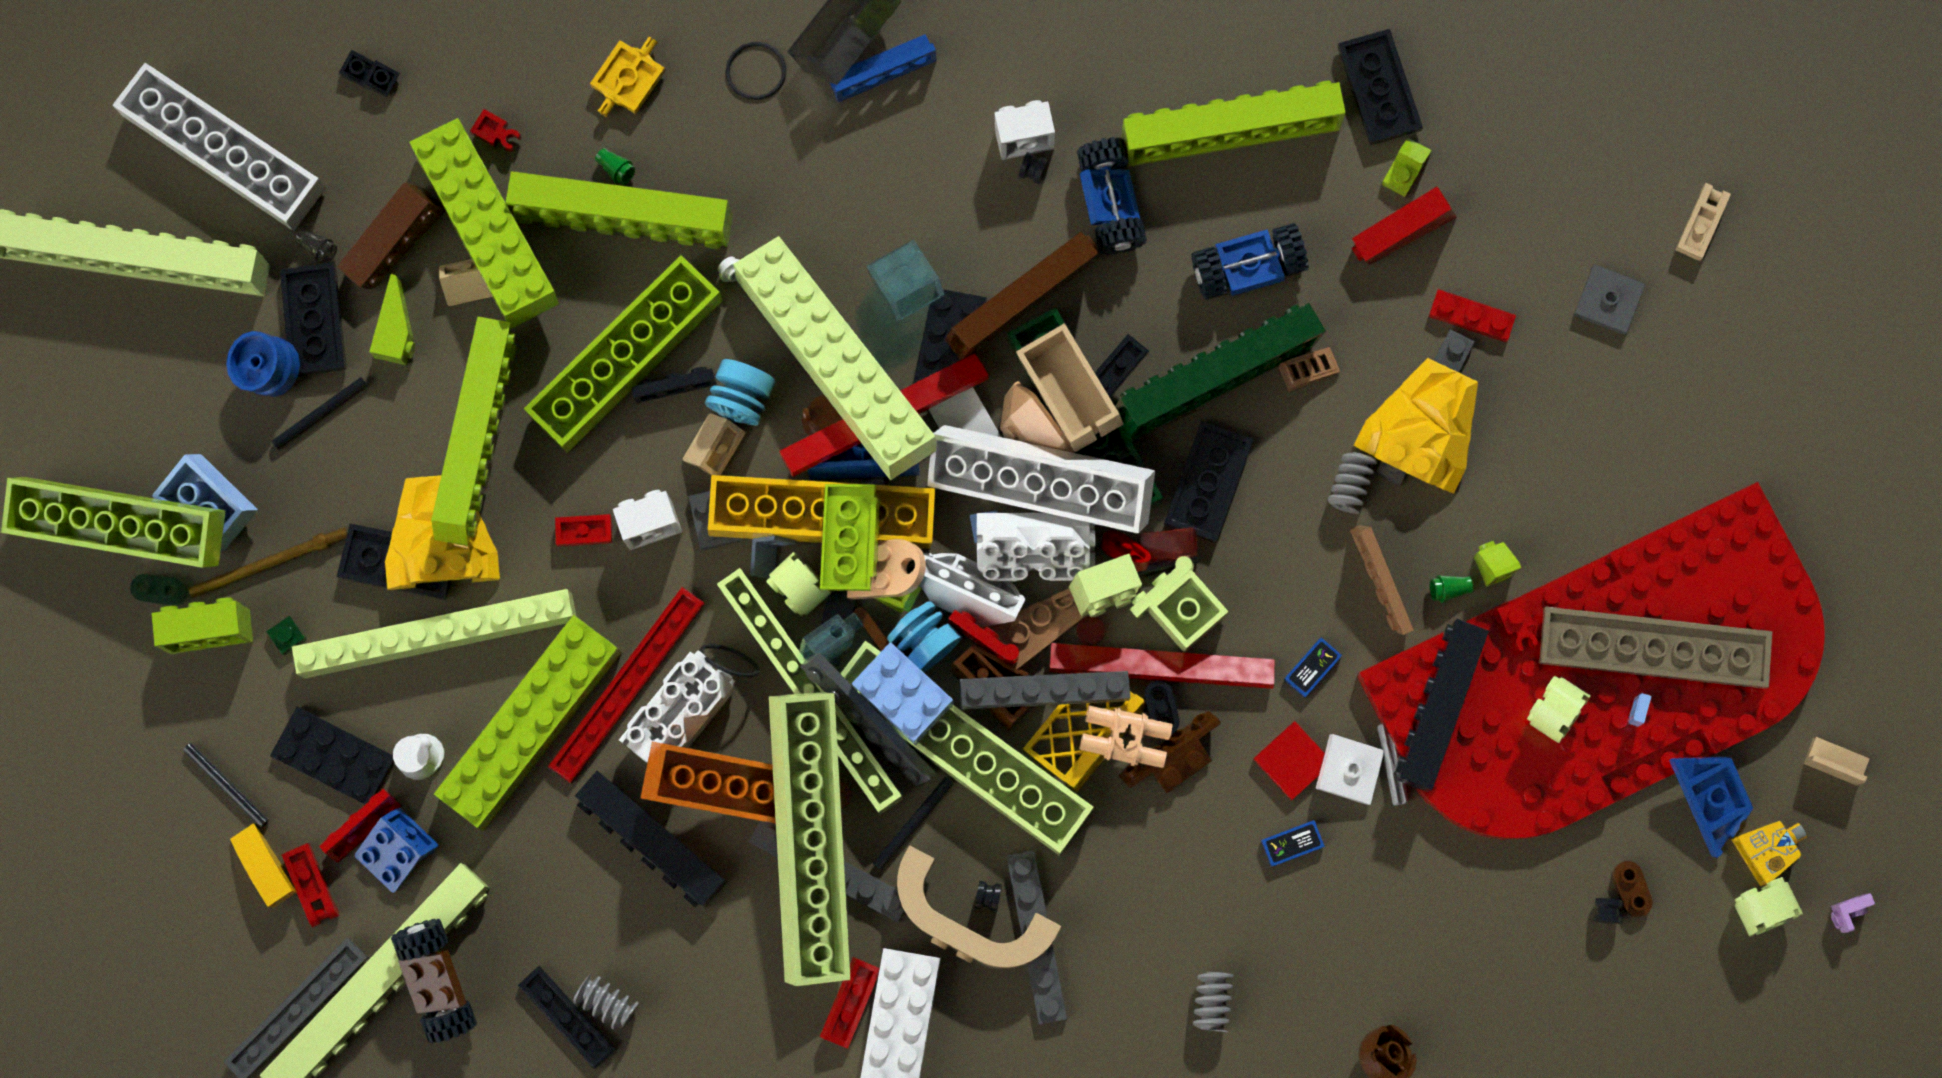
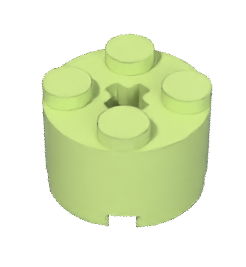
[766,552,832,616]
[1527,676,1591,743]
[1734,877,1803,937]

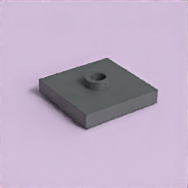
[1573,264,1645,335]

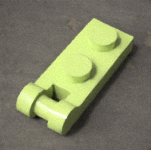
[1130,556,1194,619]

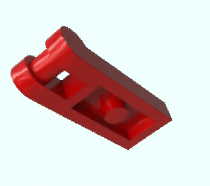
[948,610,1019,666]
[281,843,339,928]

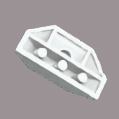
[920,553,1025,627]

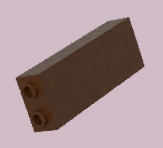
[945,231,1098,360]

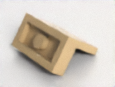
[439,259,492,306]
[683,414,746,476]
[1804,737,1869,786]

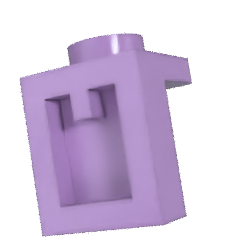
[1831,893,1875,933]

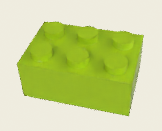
[152,598,253,654]

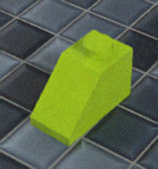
[1474,541,1522,587]

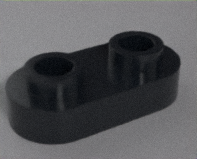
[1144,680,1180,735]

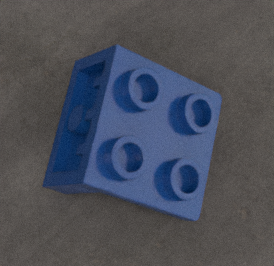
[354,807,439,893]

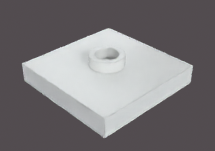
[1316,734,1384,805]

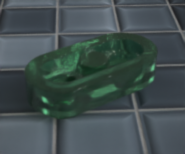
[130,574,188,606]

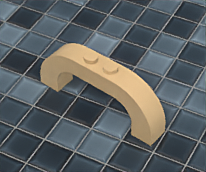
[897,845,1061,968]

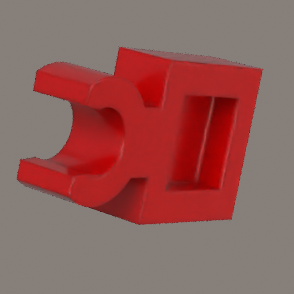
[470,109,522,152]
[1496,599,1538,653]

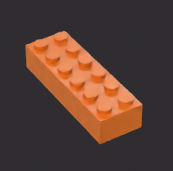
[641,742,776,824]

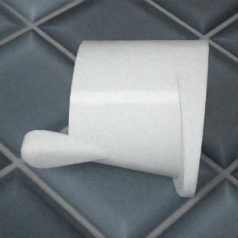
[393,734,445,780]

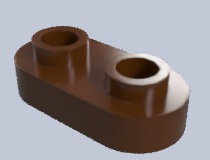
[1612,861,1653,917]

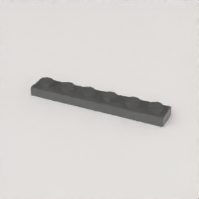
[1375,329,1475,486]
[800,652,935,786]
[959,671,1130,709]
[749,821,904,923]
[1006,850,1067,1025]
[223,938,369,1078]

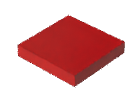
[1253,721,1325,801]

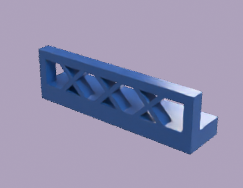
[827,34,937,103]

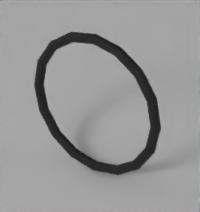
[725,42,786,100]
[699,644,760,678]

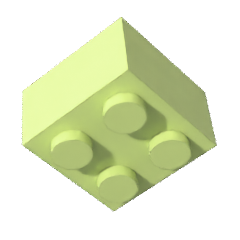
[1069,554,1142,618]
[1148,570,1229,653]

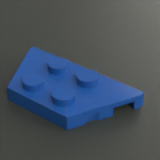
[1669,757,1753,858]

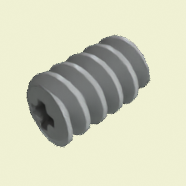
[1327,452,1377,514]
[1193,972,1234,1033]
[573,974,639,1030]

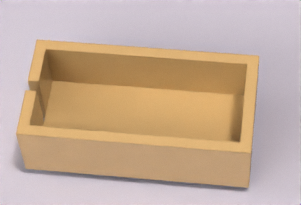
[1016,323,1123,452]

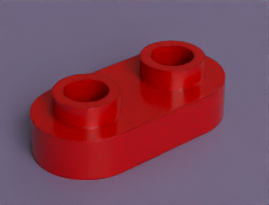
[1101,531,1151,572]

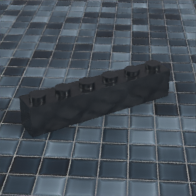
[1394,619,1489,792]
[575,770,727,908]

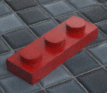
[1428,289,1516,343]
[319,789,401,863]
[820,957,880,1049]

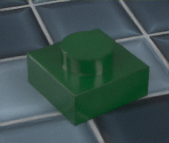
[266,616,307,655]

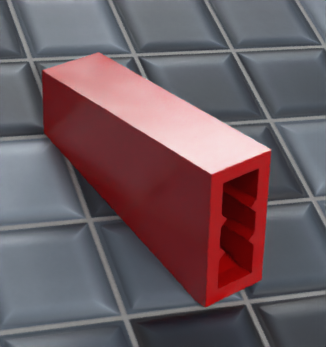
[1352,186,1457,265]

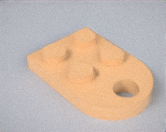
[847,539,926,600]

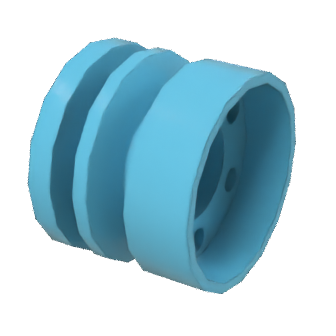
[705,359,776,426]
[887,601,962,673]

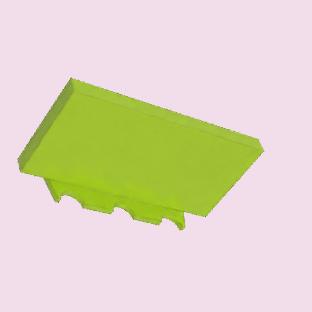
[820,484,880,591]

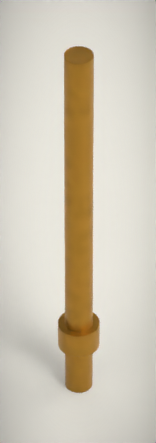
[188,527,347,598]

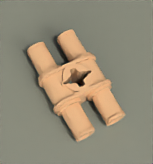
[1079,706,1172,768]

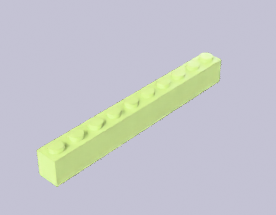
[717,568,903,815]
[292,589,576,679]
[260,863,490,1078]

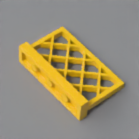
[1023,691,1147,794]

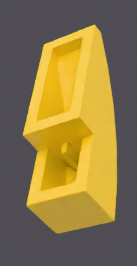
[230,823,297,908]

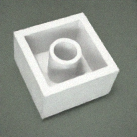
[994,100,1055,160]
[613,490,682,550]

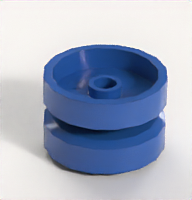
[226,331,300,397]

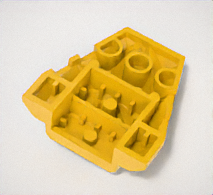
[1353,358,1478,494]
[385,475,500,590]

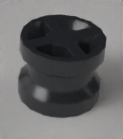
[1018,152,1048,184]
[975,880,1002,912]
[1594,898,1624,924]

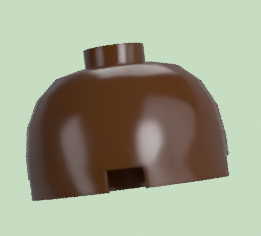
[1358,1025,1417,1078]

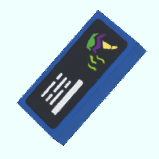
[1284,637,1342,698]
[1261,820,1325,867]

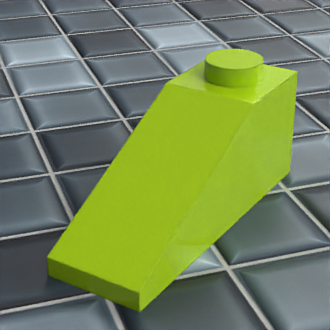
[369,274,415,366]

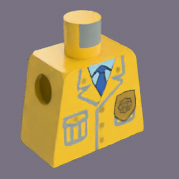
[1731,821,1807,886]

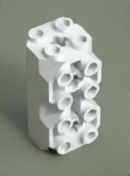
[977,513,1095,581]
[619,650,736,763]

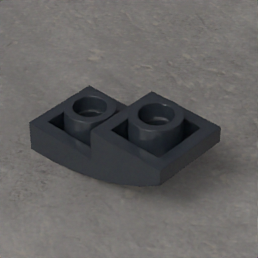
[339,49,400,97]

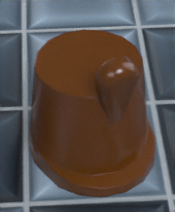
[802,395,843,436]

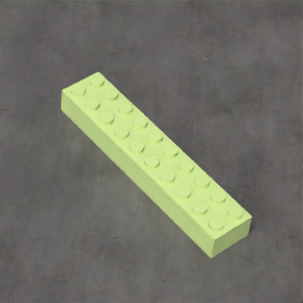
[0,209,271,296]
[733,236,936,480]
[841,641,1094,856]
[769,692,850,986]

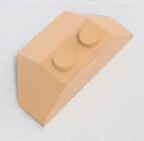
[1000,381,1074,453]

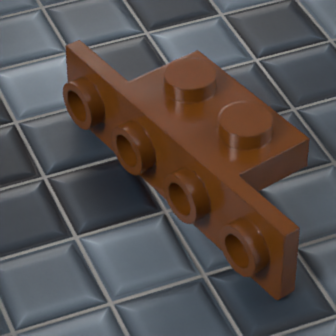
[1119,711,1221,794]

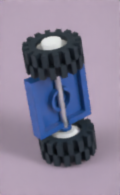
[1077,137,1147,255]
[1191,223,1309,300]

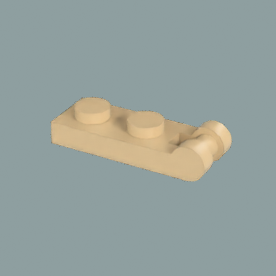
[1675,183,1731,261]

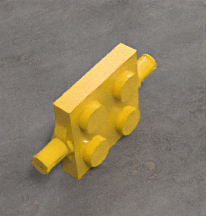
[590,37,666,117]

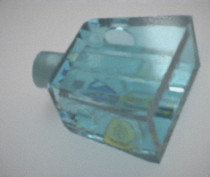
[799,613,863,663]

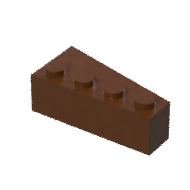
[337,182,445,290]

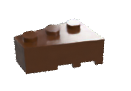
[950,644,1035,731]

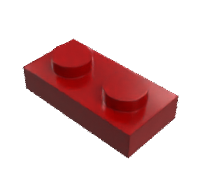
[555,514,613,547]

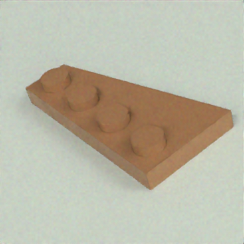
[1349,525,1414,635]
[981,588,1089,670]

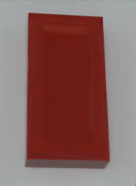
[1140,527,1197,562]

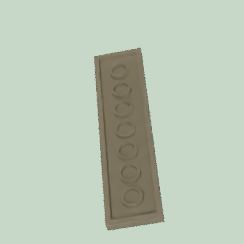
[1539,607,1772,689]

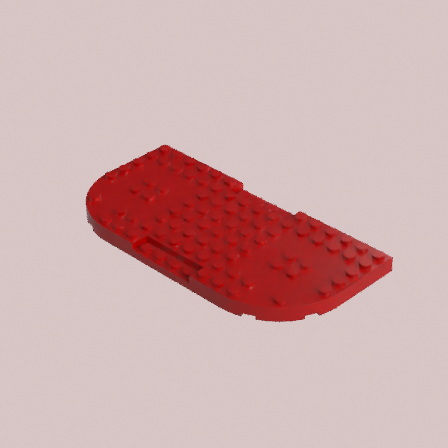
[1357,482,1825,840]

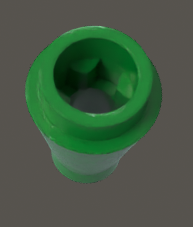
[595,148,636,185]
[1429,575,1473,603]

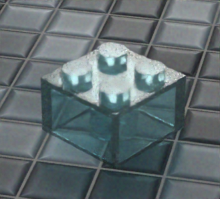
[866,239,945,322]

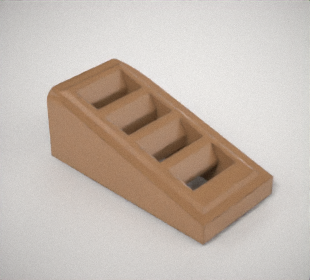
[1279,347,1340,392]

